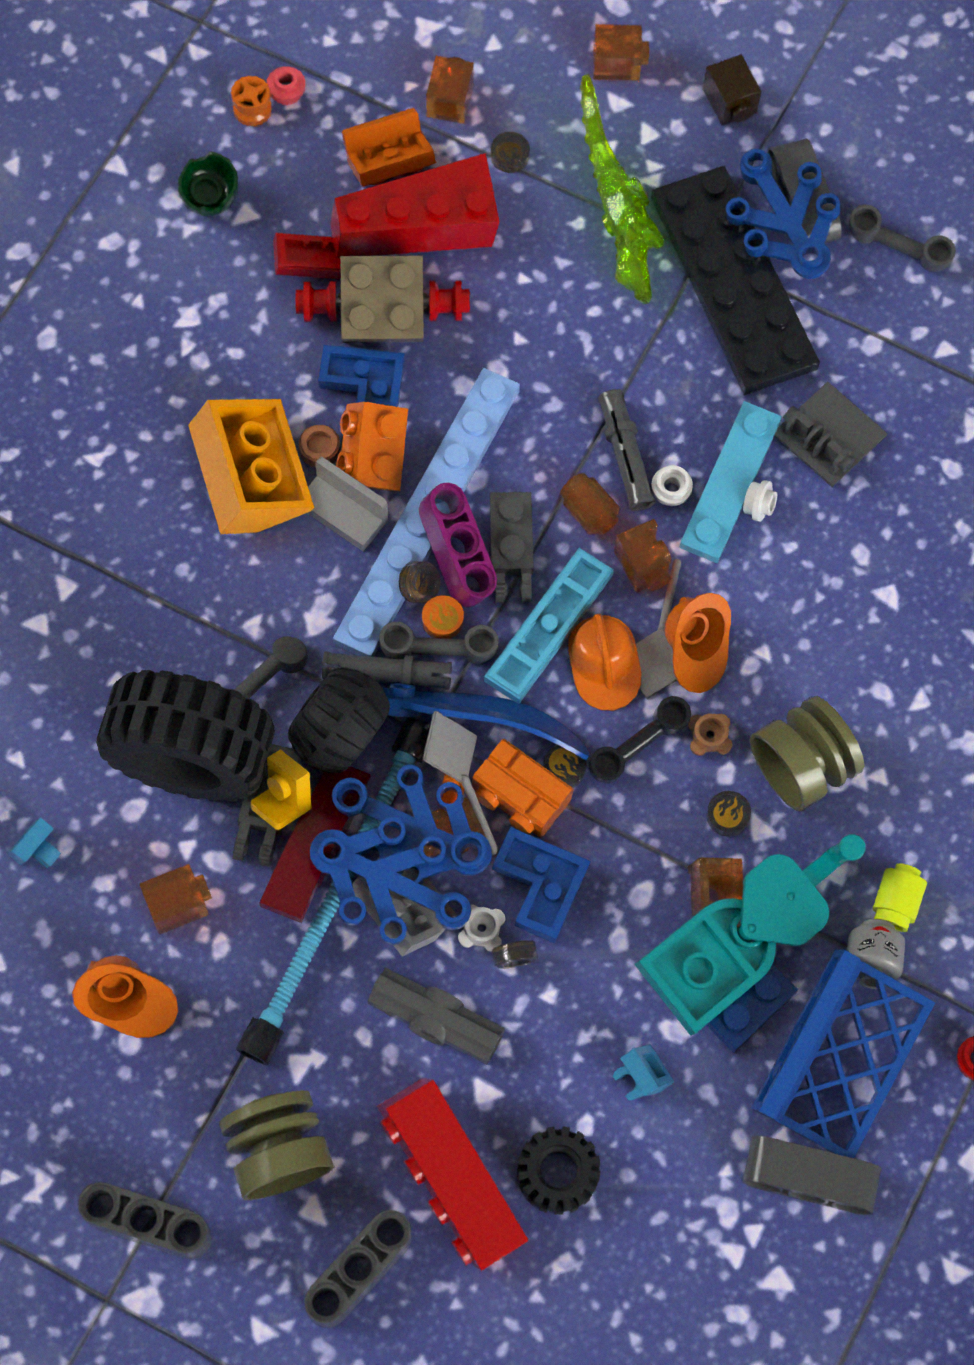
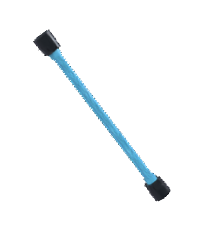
[236,718,430,1065]

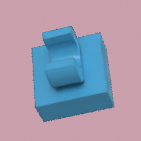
[7,817,61,868]
[613,1044,674,1100]

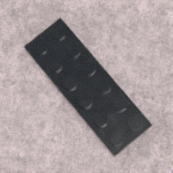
[651,165,820,395]

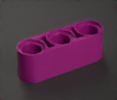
[419,482,497,607]

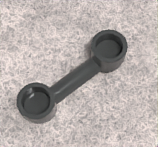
[849,205,956,272]
[379,621,499,664]
[228,636,308,699]

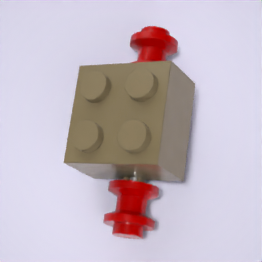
[295,256,470,342]

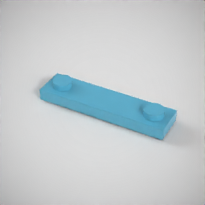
[679,401,782,564]
[484,548,614,704]

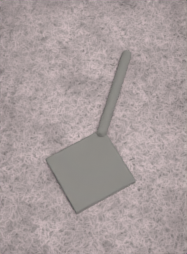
[636,559,681,699]
[422,711,499,857]

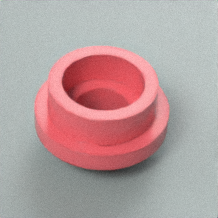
[266,66,306,105]

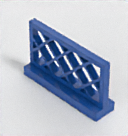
[751,949,936,1158]

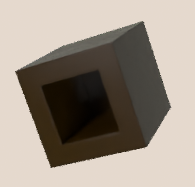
[703,54,762,125]

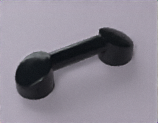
[589,696,691,784]

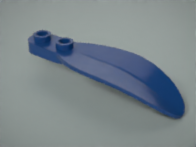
[382,684,590,760]

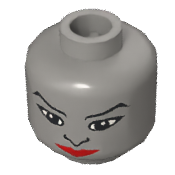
[847,919,905,989]

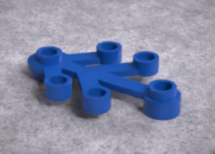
[726,149,840,279]
[332,764,492,885]
[310,817,471,945]

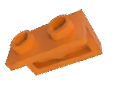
[342,108,436,187]
[336,402,408,491]

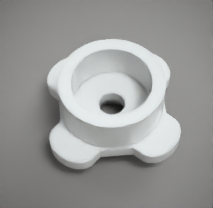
[458,905,505,952]

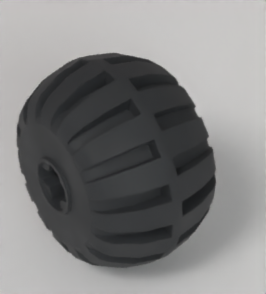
[288,667,390,773]

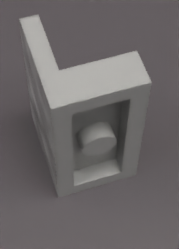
[307,457,388,552]

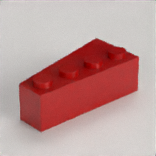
[330,153,500,259]
[377,1078,529,1271]

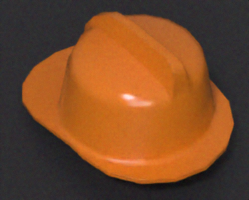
[665,592,731,693]
[568,614,641,711]
[72,955,178,1038]

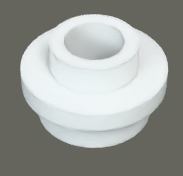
[651,465,693,506]
[743,480,777,522]

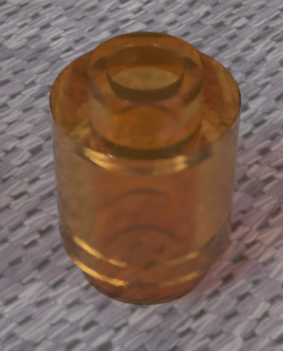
[560,473,620,535]

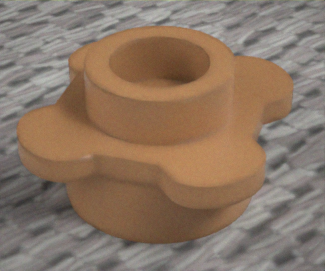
[688,713,733,756]

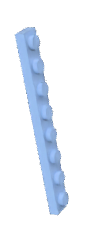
[333,368,520,657]

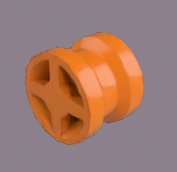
[231,76,272,127]

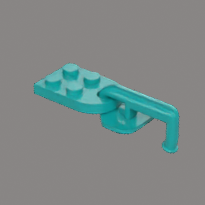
[634,834,866,1036]

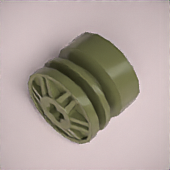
[750,696,865,811]
[218,1090,334,1200]

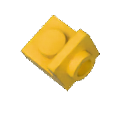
[251,749,311,830]

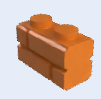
[472,739,574,838]

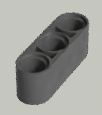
[767,139,842,243]
[742,1136,881,1215]
[78,1182,212,1259]
[304,1210,412,1328]

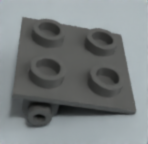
[774,382,888,487]

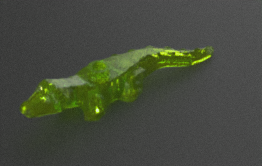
[580,74,664,304]

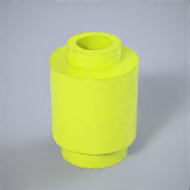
[872,863,927,932]

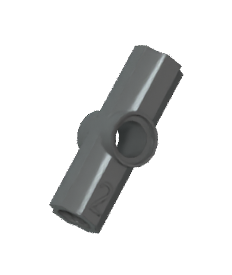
[368,967,505,1065]

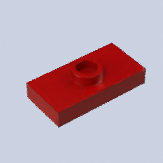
[273,233,341,279]

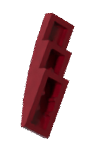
[259,766,371,923]

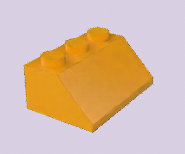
[188,399,314,534]

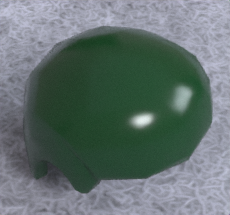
[178,151,238,216]

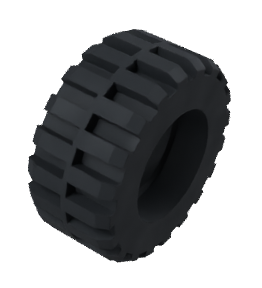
[96,670,275,802]

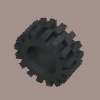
[517,1126,601,1215]

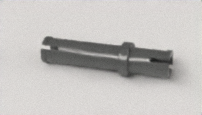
[598,389,656,511]
[322,651,452,690]

